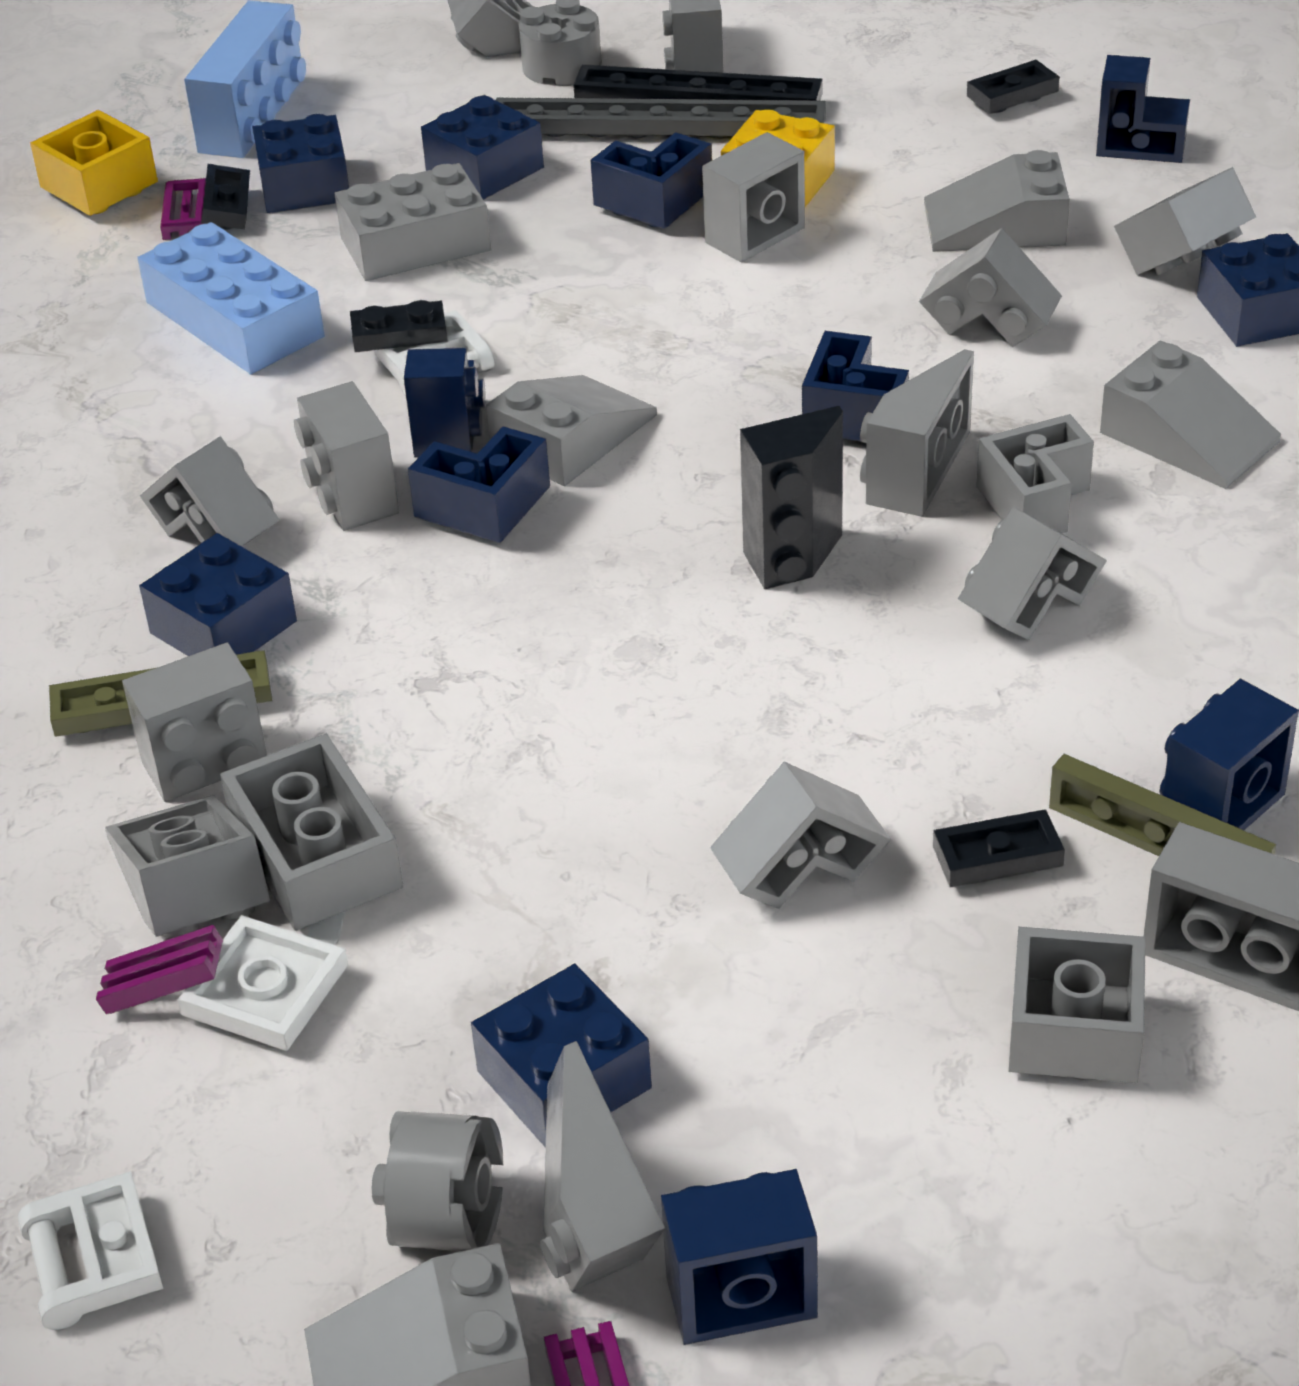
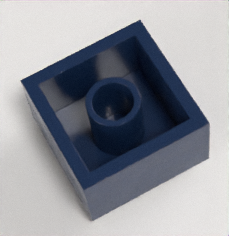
[421,95,544,200]
[252,114,349,213]
[1197,233,1299,347]
[139,533,297,656]
[1159,678,1299,830]
[471,963,652,1148]
[661,1169,818,1345]

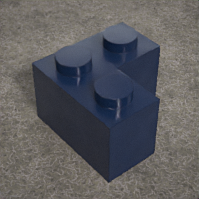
[1096,55,1190,163]
[590,132,712,229]
[802,330,909,441]
[404,348,486,458]
[408,426,550,543]

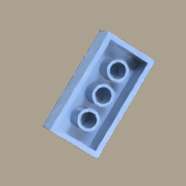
[184,0,306,158]
[137,222,325,375]

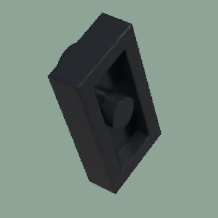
[967,60,1060,114]
[201,164,250,230]
[350,300,448,352]
[933,809,1065,887]

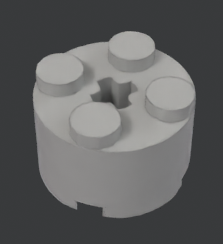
[519,0,602,86]
[371,1111,503,1251]

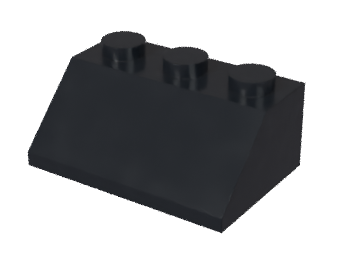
[740,406,843,589]

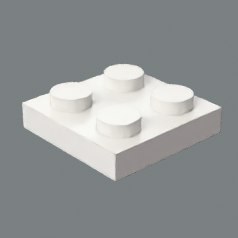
[178,915,348,1051]

